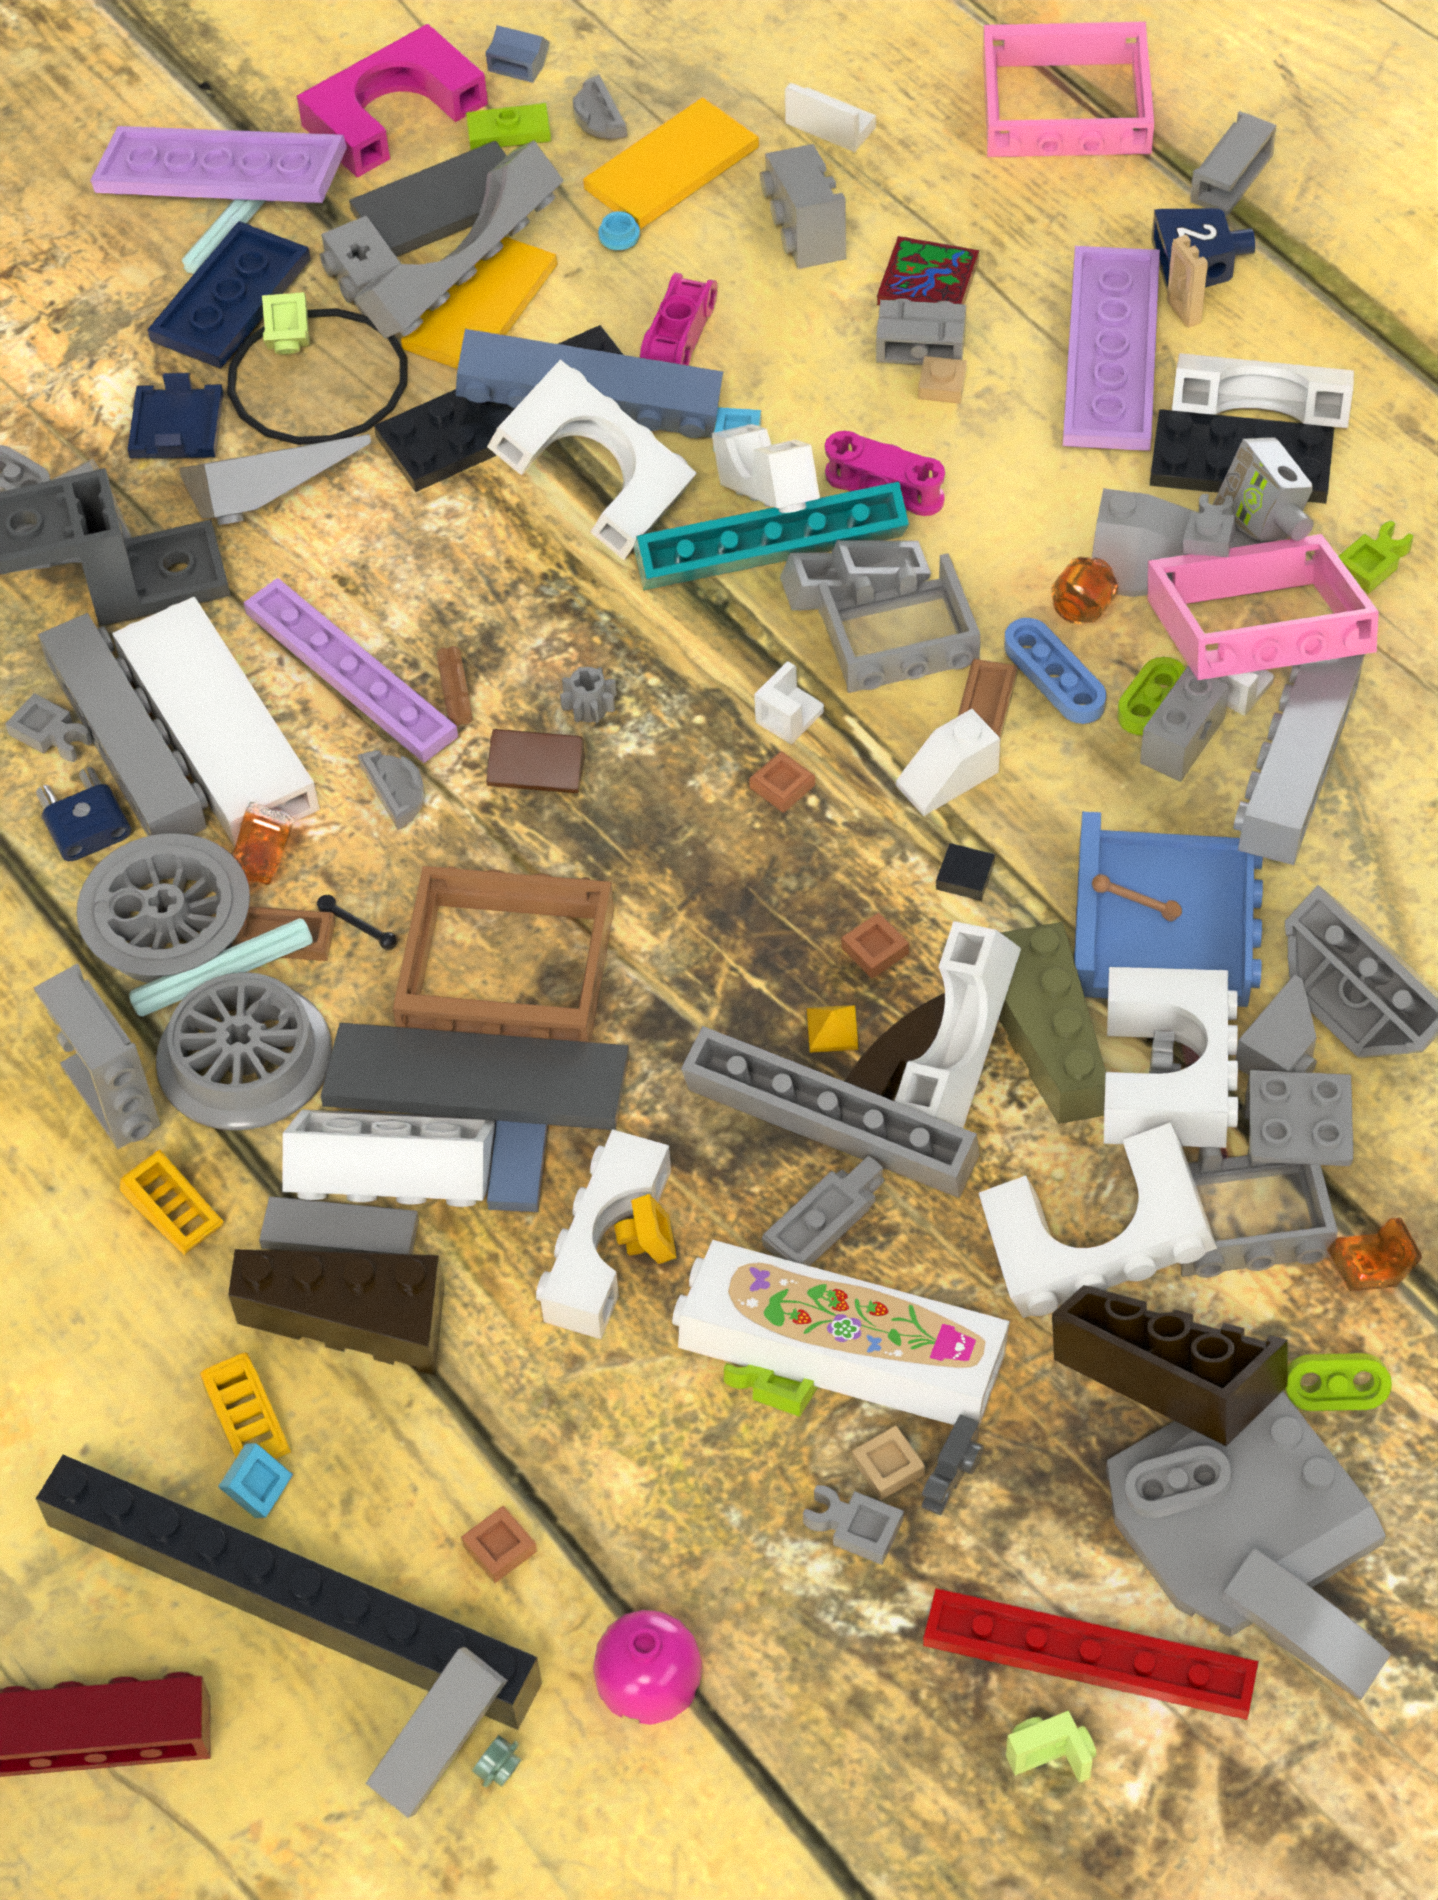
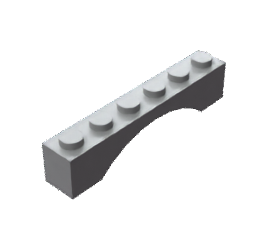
[353,140,564,338]

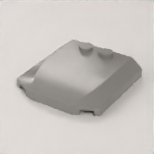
[1106,1392,1386,1637]

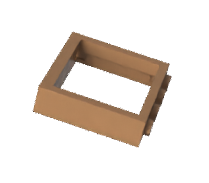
[393,866,614,1042]

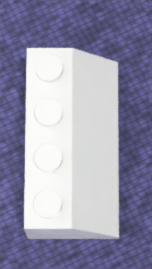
[283,1109,497,1207]

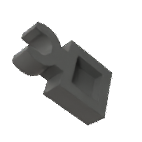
[922,1414,984,1516]

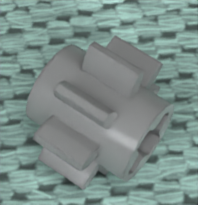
[560,667,617,723]

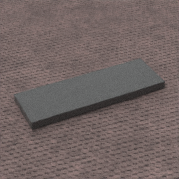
[321,1023,629,1130]

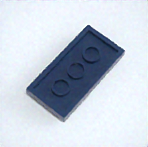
[147,221,311,369]

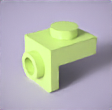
[262,292,310,355]
[1006,1710,1097,1783]

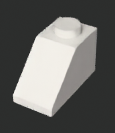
[896,709,1000,816]

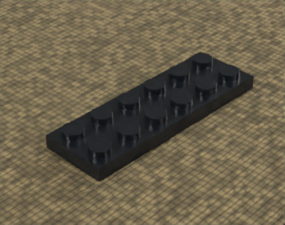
[374,325,624,492]

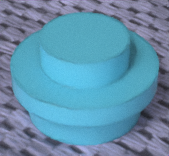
[598,211,640,250]

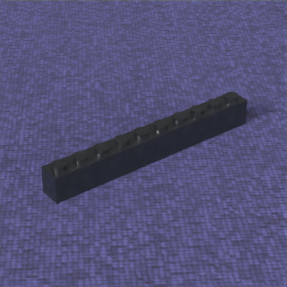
[35,1454,542,1730]

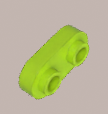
[1117,657,1186,735]
[1285,1353,1392,1411]

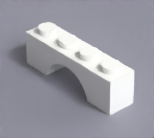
[1172,353,1354,428]
[711,424,820,513]
[895,921,1021,1128]
[536,1129,671,1339]

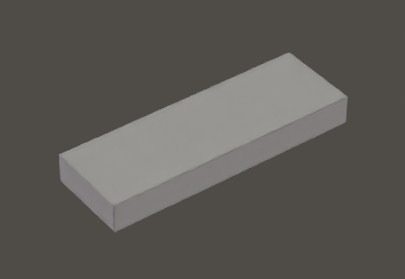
[259,1196,419,1254]
[365,1647,508,1818]

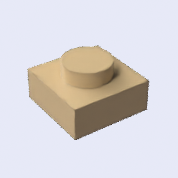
[918,356,967,404]
[852,1425,925,1501]

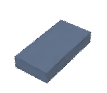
[487,1121,548,1212]

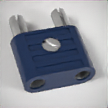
[36,767,131,861]

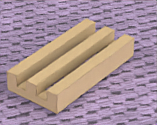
[1167,234,1208,328]

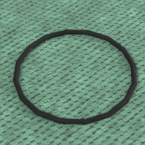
[227,308,408,445]

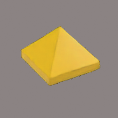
[807,1005,858,1053]

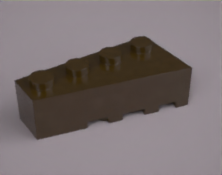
[228,1249,445,1376]
[1052,1285,1288,1446]

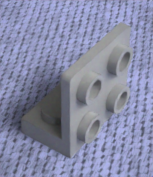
[1245,1070,1353,1166]

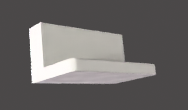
[785,83,876,152]

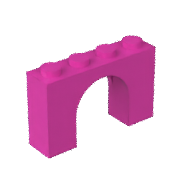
[296,23,488,178]

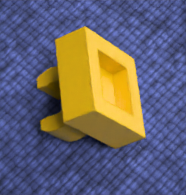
[614,1194,677,1264]

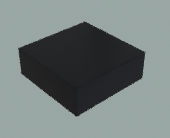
[936,843,995,901]

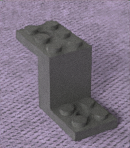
[0,468,231,626]

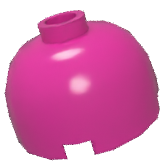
[593,1610,703,1725]

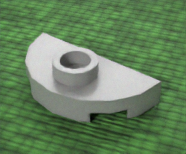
[572,75,627,139]
[358,750,425,829]

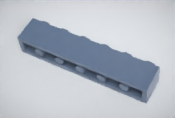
[456,329,723,438]

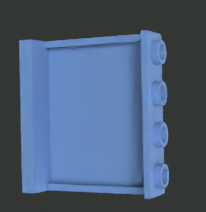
[1074,811,1263,1007]

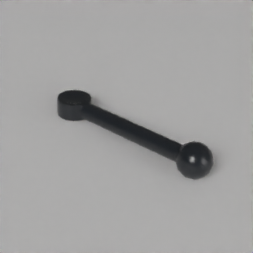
[317,895,398,950]

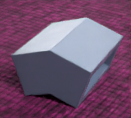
[486,25,550,83]

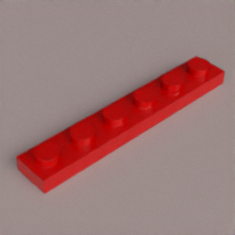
[923,1588,1259,1720]

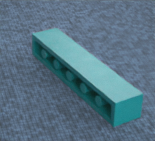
[634,482,909,591]

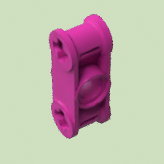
[640,272,718,366]
[825,430,945,516]

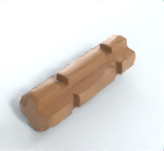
[436,646,473,726]

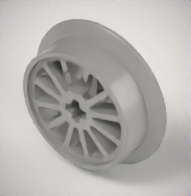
[77,833,250,983]
[156,972,332,1130]

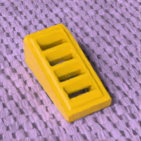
[119,1149,224,1255]
[200,1352,291,1459]

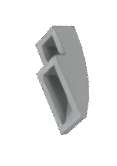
[780,540,931,611]
[1222,1548,1391,1701]

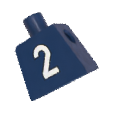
[1151,208,1255,292]

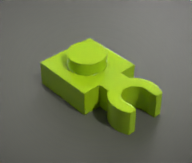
[1338,521,1413,594]
[724,1363,818,1417]

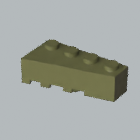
[999,922,1106,1124]

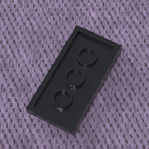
[1150,409,1334,504]

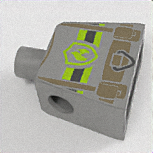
[1213,437,1313,541]

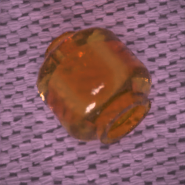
[1051,556,1118,624]

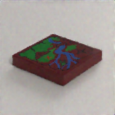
[877,236,979,306]

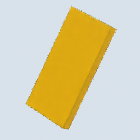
[583,97,759,230]
[401,236,557,369]

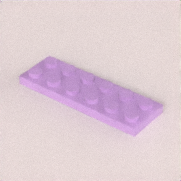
[90,126,347,203]
[1063,246,1160,451]

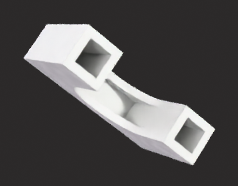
[487,359,697,560]
[1104,967,1238,1148]
[978,1122,1217,1318]

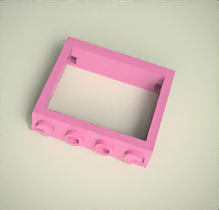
[983,22,1154,157]
[1148,534,1379,680]

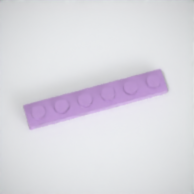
[244,578,458,763]

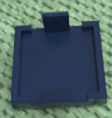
[127,373,223,458]

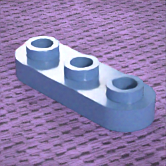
[1004,618,1106,724]

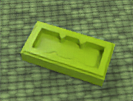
[466,103,551,150]

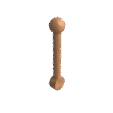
[1092,874,1182,922]

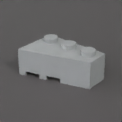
[760,144,846,269]

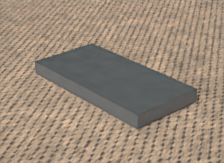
[349,141,507,257]

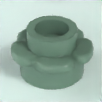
[472,1735,522,1787]

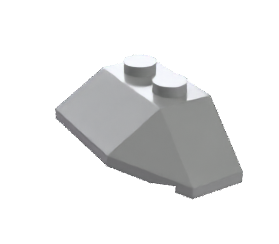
[1285,885,1438,1059]

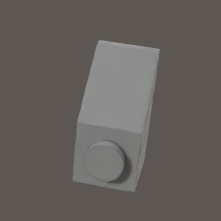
[1235,974,1317,1075]

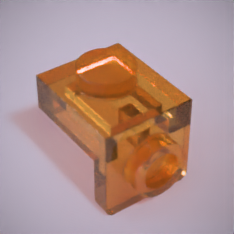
[231,801,295,885]
[1327,1217,1422,1291]

